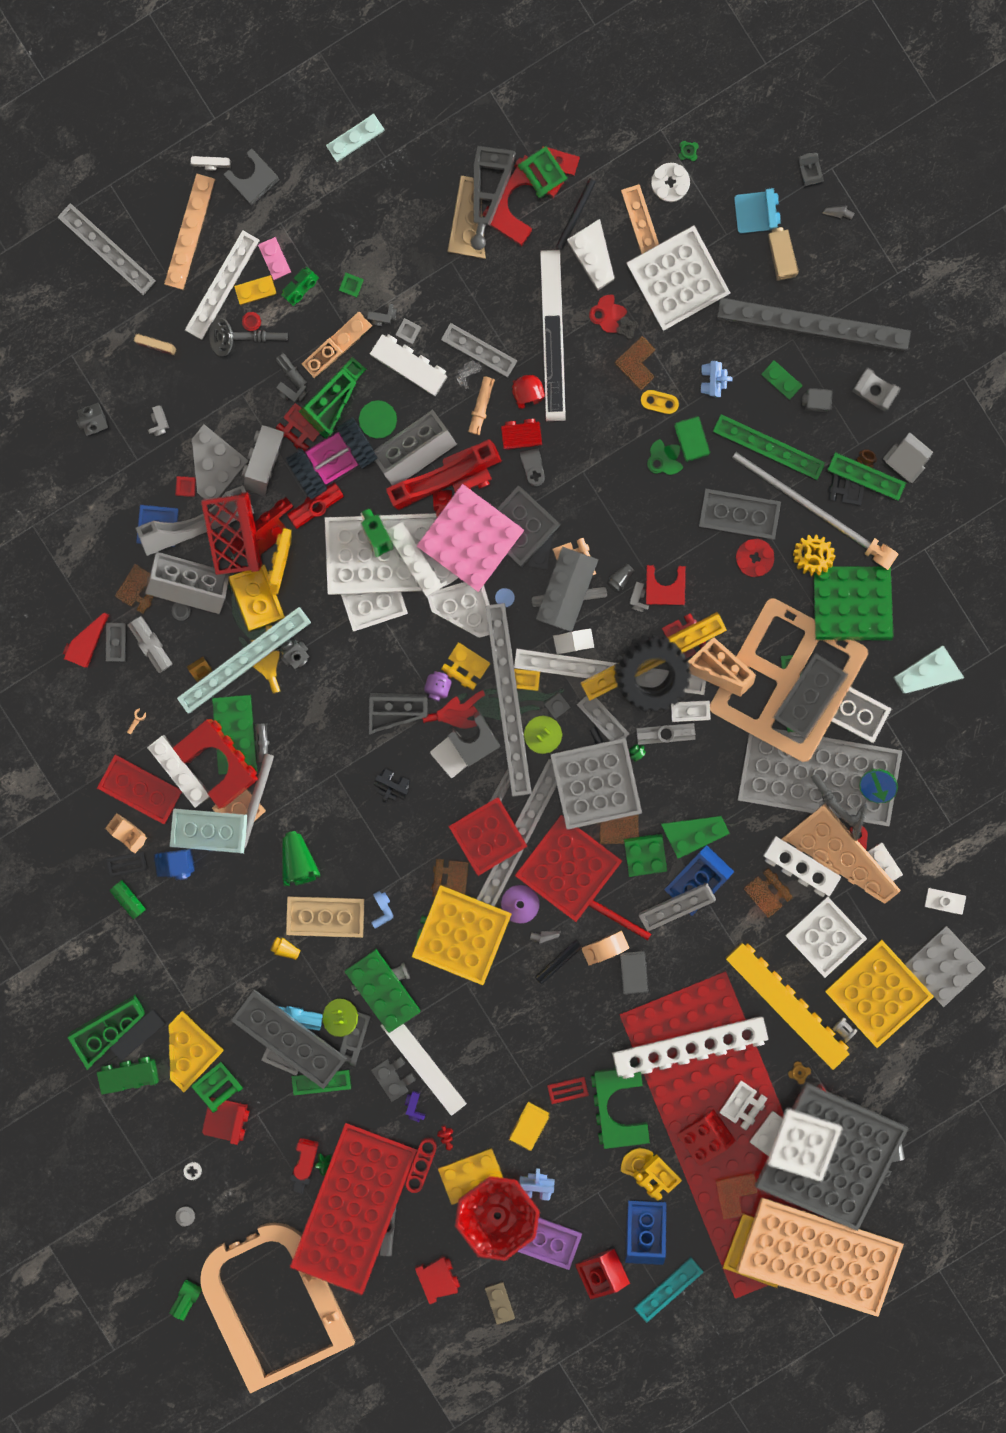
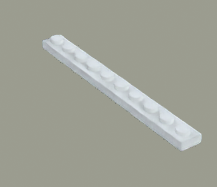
[514,649,706,695]

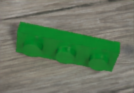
[292,1070,351,1095]

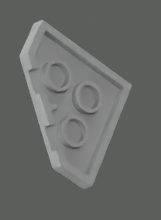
[192,425,249,505]

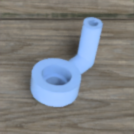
[371,890,393,929]

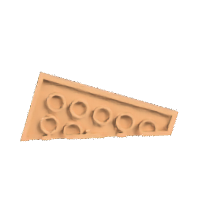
[781,803,900,904]

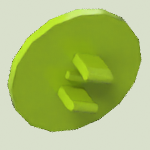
[524,716,562,754]
[322,999,358,1037]

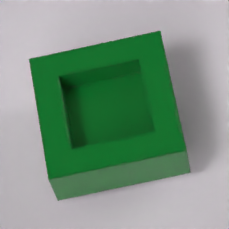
[339,273,364,298]

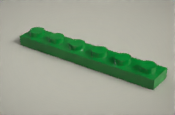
[713,414,826,480]

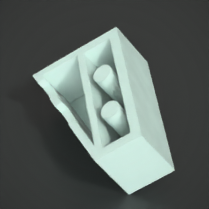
[893,646,964,693]

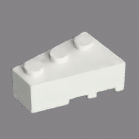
[567,219,614,291]

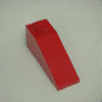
[63,613,109,668]

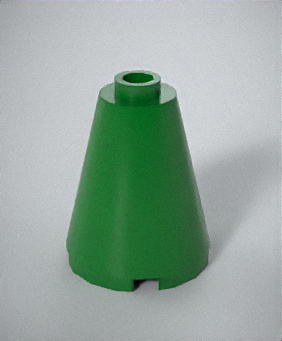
[282,831,320,886]

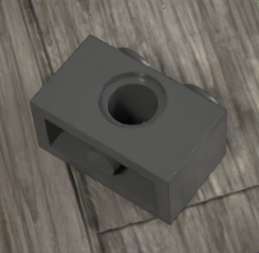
[802,388,832,412]

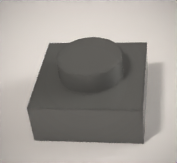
[544,691,571,719]

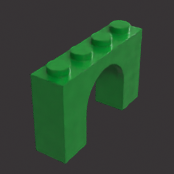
[591,1065,650,1149]

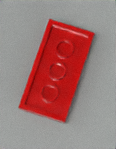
[97,754,182,825]

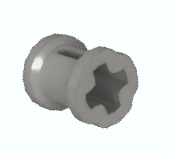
[832,1017,857,1043]

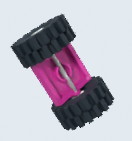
[286,417,378,499]

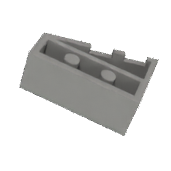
[242,425,284,496]

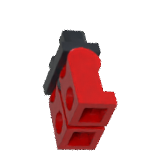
[290,1138,319,1194]

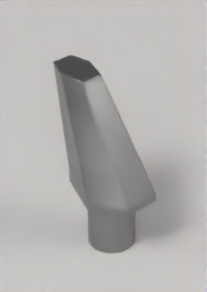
[822,205,855,220]
[530,931,561,945]

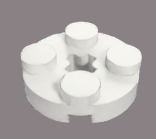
[651,163,690,202]

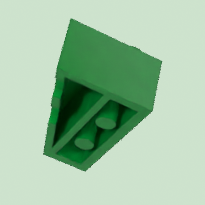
[298,369,356,439]
[661,816,730,858]
[97,1056,160,1095]

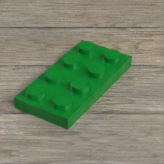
[212,695,257,775]
[344,949,421,1033]

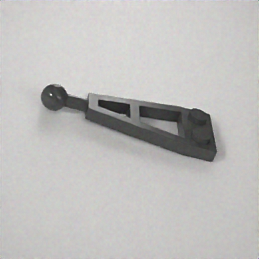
[470,146,516,250]

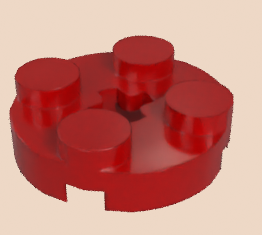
[736,539,774,577]

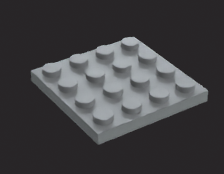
[550,738,642,830]

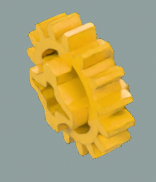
[793,535,835,576]

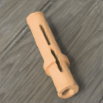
[468,376,495,435]

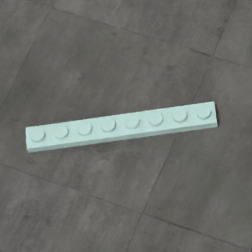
[177,607,311,714]

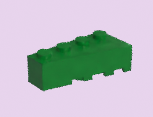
[68,995,145,1070]

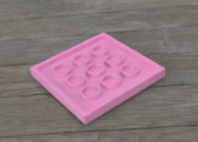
[416,484,524,592]

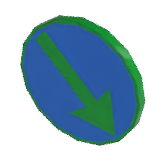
[859,769,898,803]

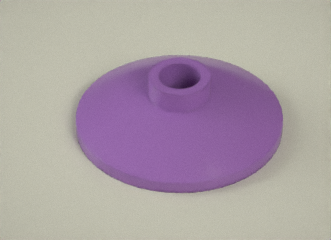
[501,885,539,923]

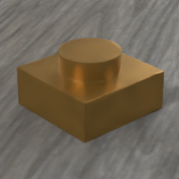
[187,657,213,683]

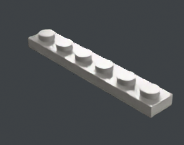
[58,203,156,295]

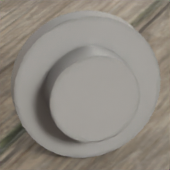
[176,1207,195,1226]

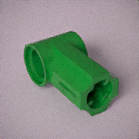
[170,1279,202,1321]

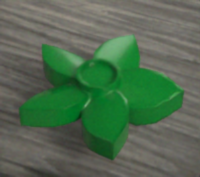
[314,1154,331,1176]

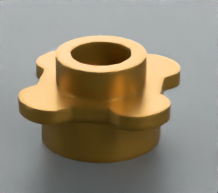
[788,1061,811,1084]

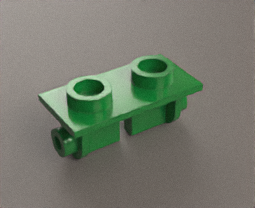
[281,267,319,306]

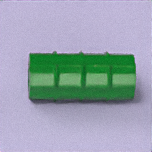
[109,880,146,920]

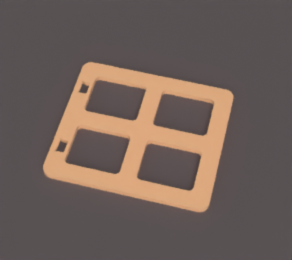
[710,598,868,762]

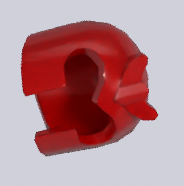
[512,375,545,409]

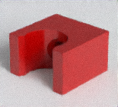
[646,566,686,605]

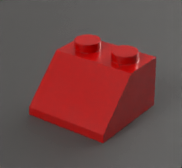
[575,1249,630,1300]

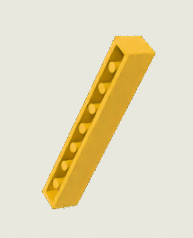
[726,942,849,1070]

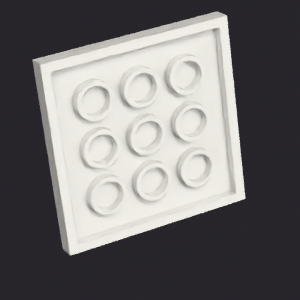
[626,225,730,331]

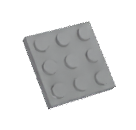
[905,926,985,1007]

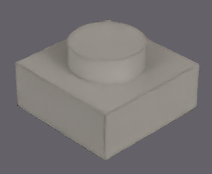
[396,318,422,345]

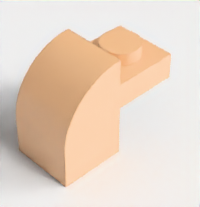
[105,813,147,853]
[582,931,629,965]

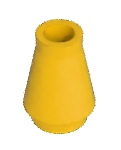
[270,937,300,960]

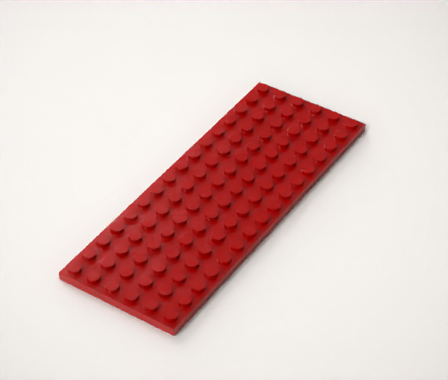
[619,971,827,1299]

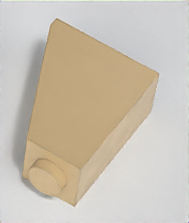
[768,228,798,281]

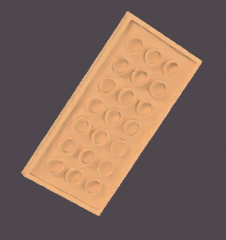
[736,1197,903,1317]

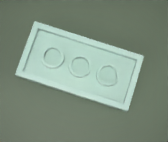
[170,809,247,853]

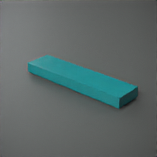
[634,1257,704,1323]

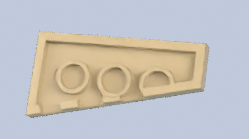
[447,176,486,259]

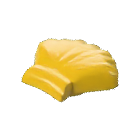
[621,1148,653,1176]

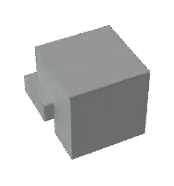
[883,433,933,483]

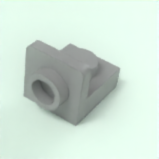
[148,405,169,436]
[629,582,649,612]

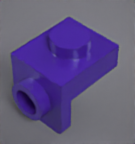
[405,1091,425,1122]

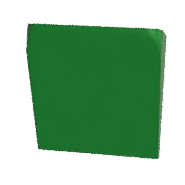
[340,357,366,382]

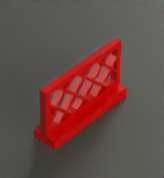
[201,492,263,575]

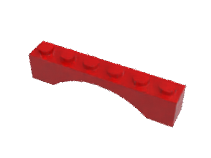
[386,439,502,510]

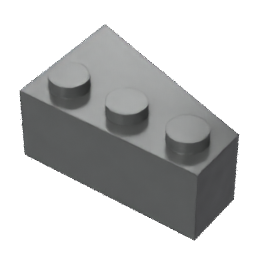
[369,693,428,735]

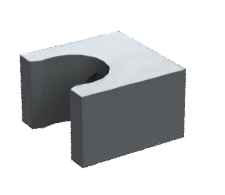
[224,149,280,206]
[447,711,501,767]
[620,951,648,994]

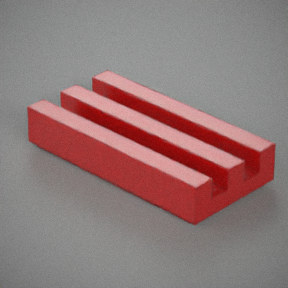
[547,1076,589,1104]

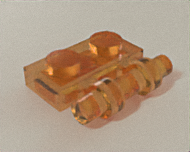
[115,564,154,614]
[431,859,469,897]
[743,868,793,918]

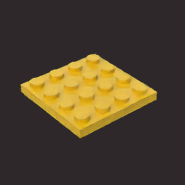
[412,885,512,985]
[825,939,934,1048]

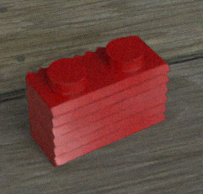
[501,419,542,450]

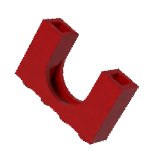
[482,155,564,247]
[173,719,258,808]

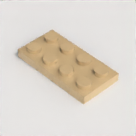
[286,896,364,938]

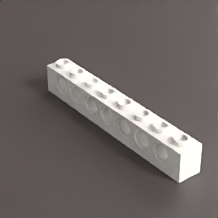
[612,1016,768,1079]

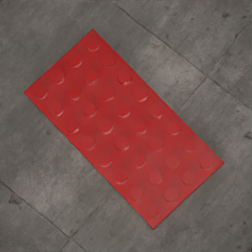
[290,1123,417,1295]

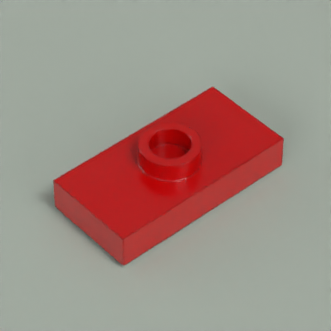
[543,146,580,176]

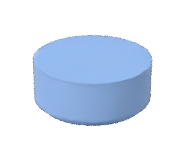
[495,588,515,607]

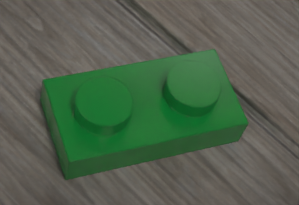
[761,360,803,400]

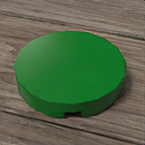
[359,400,397,439]

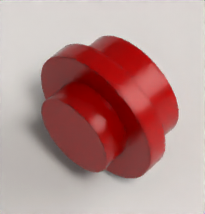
[242,312,261,331]

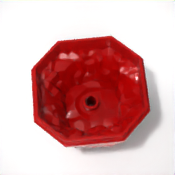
[455,1176,540,1261]

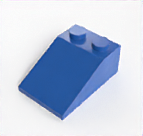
[664,845,734,916]
[625,1201,666,1265]

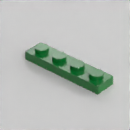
[827,452,906,501]

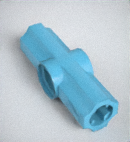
[278,1006,323,1031]

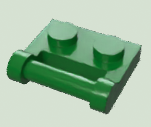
[518,146,568,198]
[191,1062,243,1113]

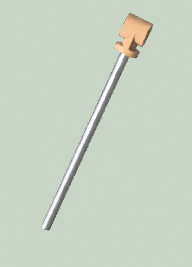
[732,452,899,570]

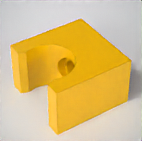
[510,1102,549,1151]

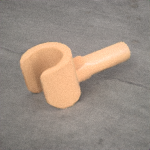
[127,709,146,734]

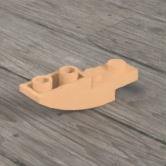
[302,312,372,378]

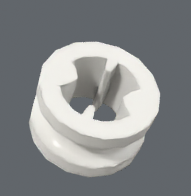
[183,1162,202,1180]

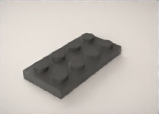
[699,489,781,540]
[773,653,848,739]

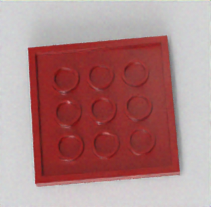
[515,815,622,922]

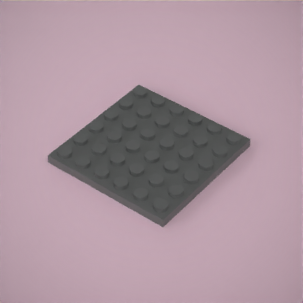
[755,1082,909,1231]

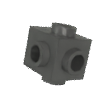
[76,402,108,436]
[279,637,309,669]

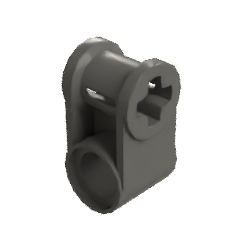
[520,448,545,486]

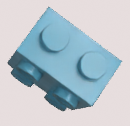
[734,189,781,233]

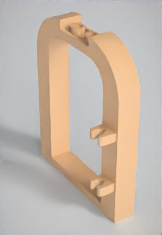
[201,1223,355,1393]

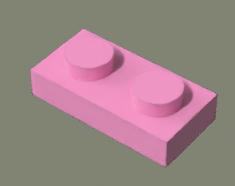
[258,237,291,281]

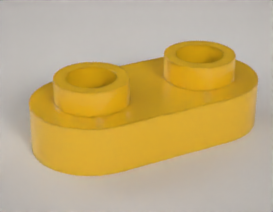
[641,390,679,414]

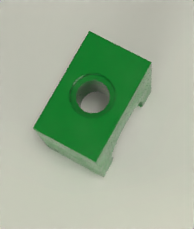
[674,416,710,463]

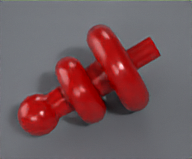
[437,1126,453,1151]

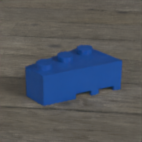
[154,849,195,879]

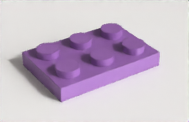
[518,1218,582,1270]

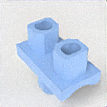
[701,361,732,397]
[520,1168,555,1200]

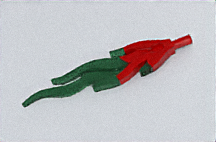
[422,689,564,728]

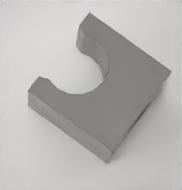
[852,368,900,412]

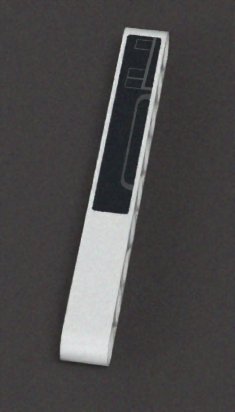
[541,250,565,421]

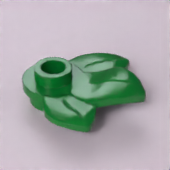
[647,439,683,475]

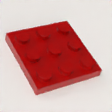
[449,797,528,876]

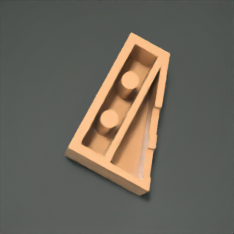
[688,637,756,697]

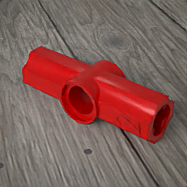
[287,482,344,529]

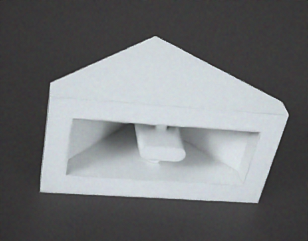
[553,629,594,654]

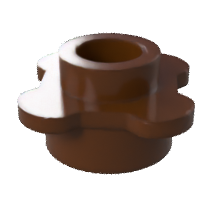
[856,450,877,468]

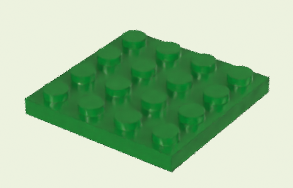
[813,567,893,640]

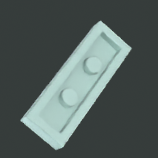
[326,114,385,162]

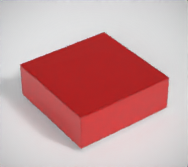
[176,476,196,497]

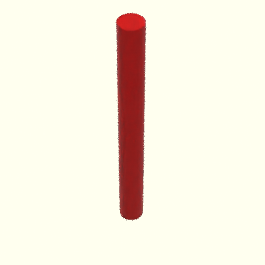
[589,900,651,941]

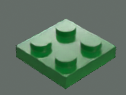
[624,834,667,877]

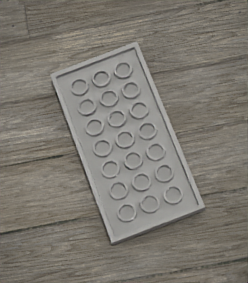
[738,728,902,826]

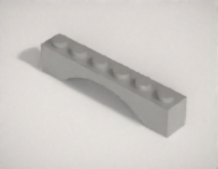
[136,486,254,555]

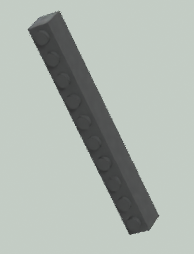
[717,298,911,352]

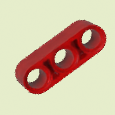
[406,1138,437,1193]

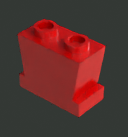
[415,1255,460,1304]

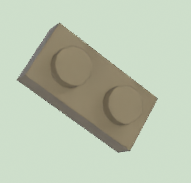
[485,1281,515,1325]

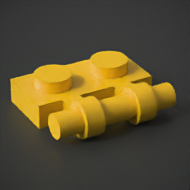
[441,642,491,690]
[633,1154,682,1201]

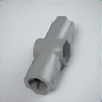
[128,616,173,673]
[636,723,696,745]

